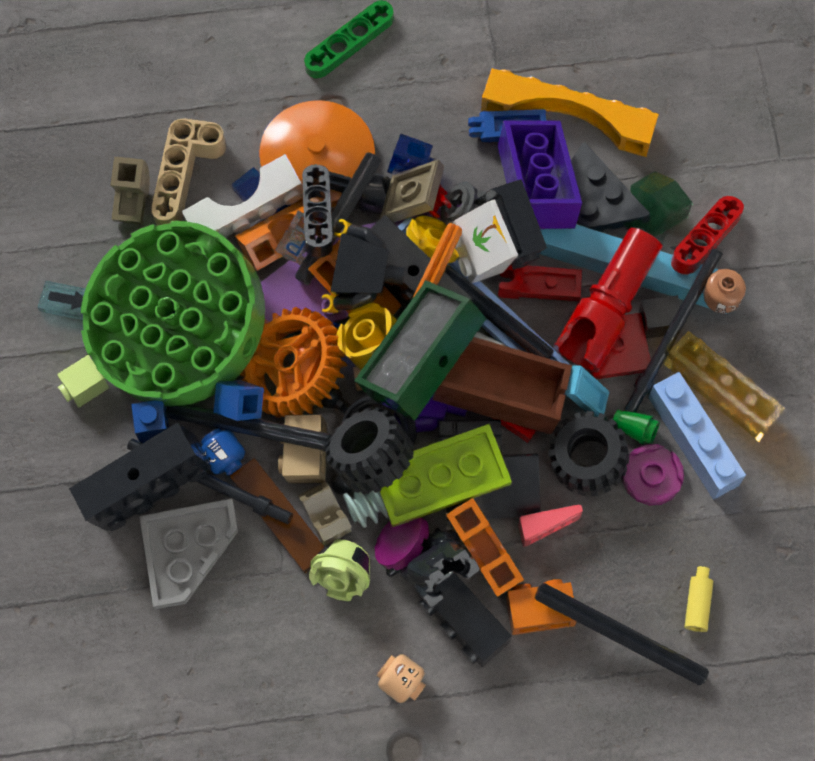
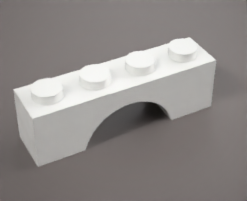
[182,154,303,237]

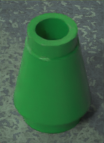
[613,409,660,445]

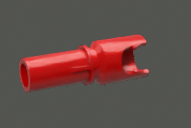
[553,228,663,373]

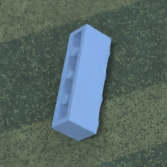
[649,372,746,500]

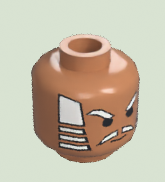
[703,269,746,314]

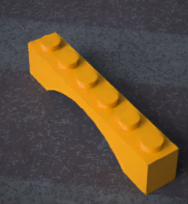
[481,68,659,157]

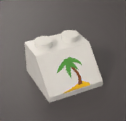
[453,199,518,283]

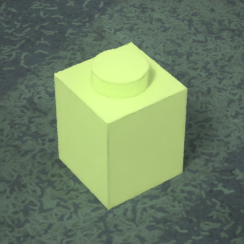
[57,355,109,408]

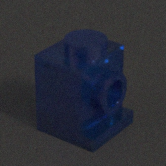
[387,134,435,174]

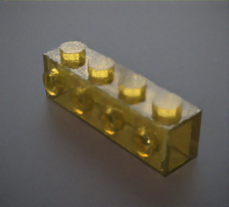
[664,331,785,441]

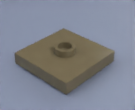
[380,160,444,223]

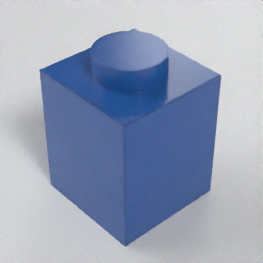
[214,380,264,421]
[131,400,169,443]

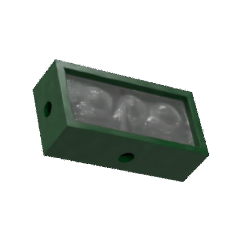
[354,281,486,421]

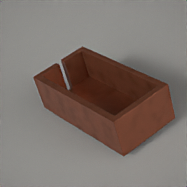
[432,337,572,435]

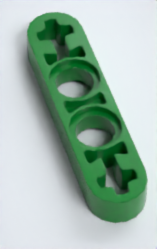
[304,0,394,79]

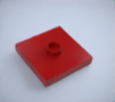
[590,313,651,380]

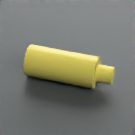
[684,566,714,632]

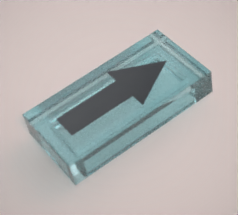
[37,281,86,320]

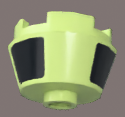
[309,539,370,601]

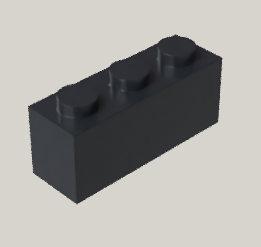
[418,573,512,667]

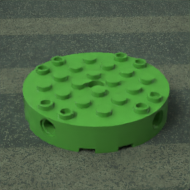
[81,221,265,407]

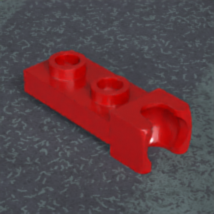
[498,265,582,302]

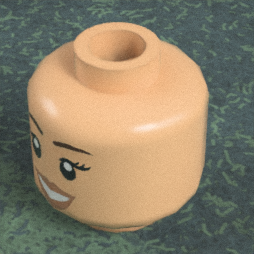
[376,654,426,703]

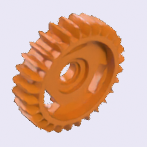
[240,307,347,418]

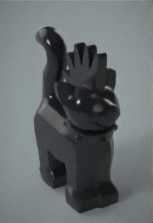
[386,528,480,607]

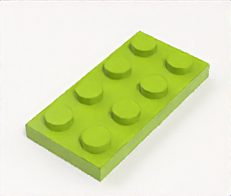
[379,424,512,527]

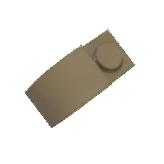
[110,156,150,225]
[298,482,352,546]

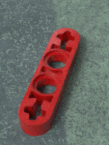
[671,196,744,275]

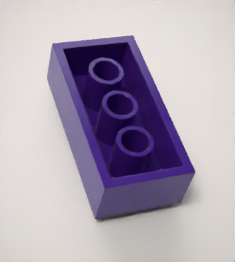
[498,121,582,229]

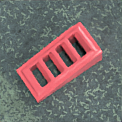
[518,504,583,547]

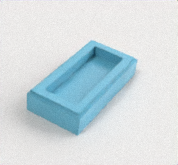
[565,366,609,417]

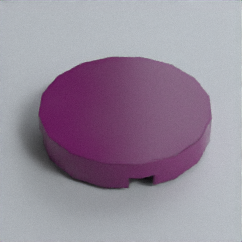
[622,444,684,506]
[375,517,429,570]

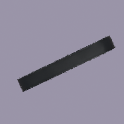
[302,164,333,258]

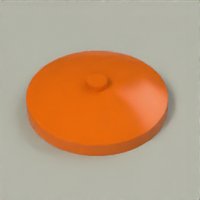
[259,100,375,207]

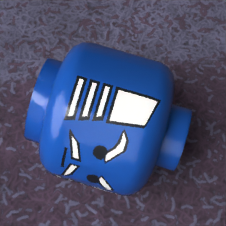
[200,428,246,476]

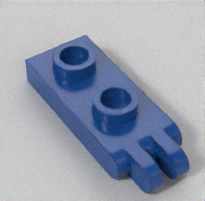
[468,109,546,142]

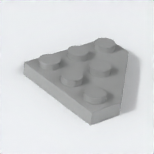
[140,499,238,610]

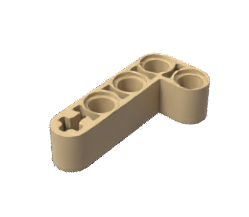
[152,119,226,226]

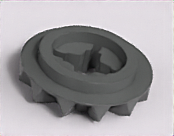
[441,182,479,225]

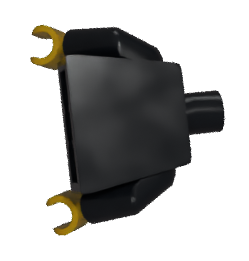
[322,219,406,314]

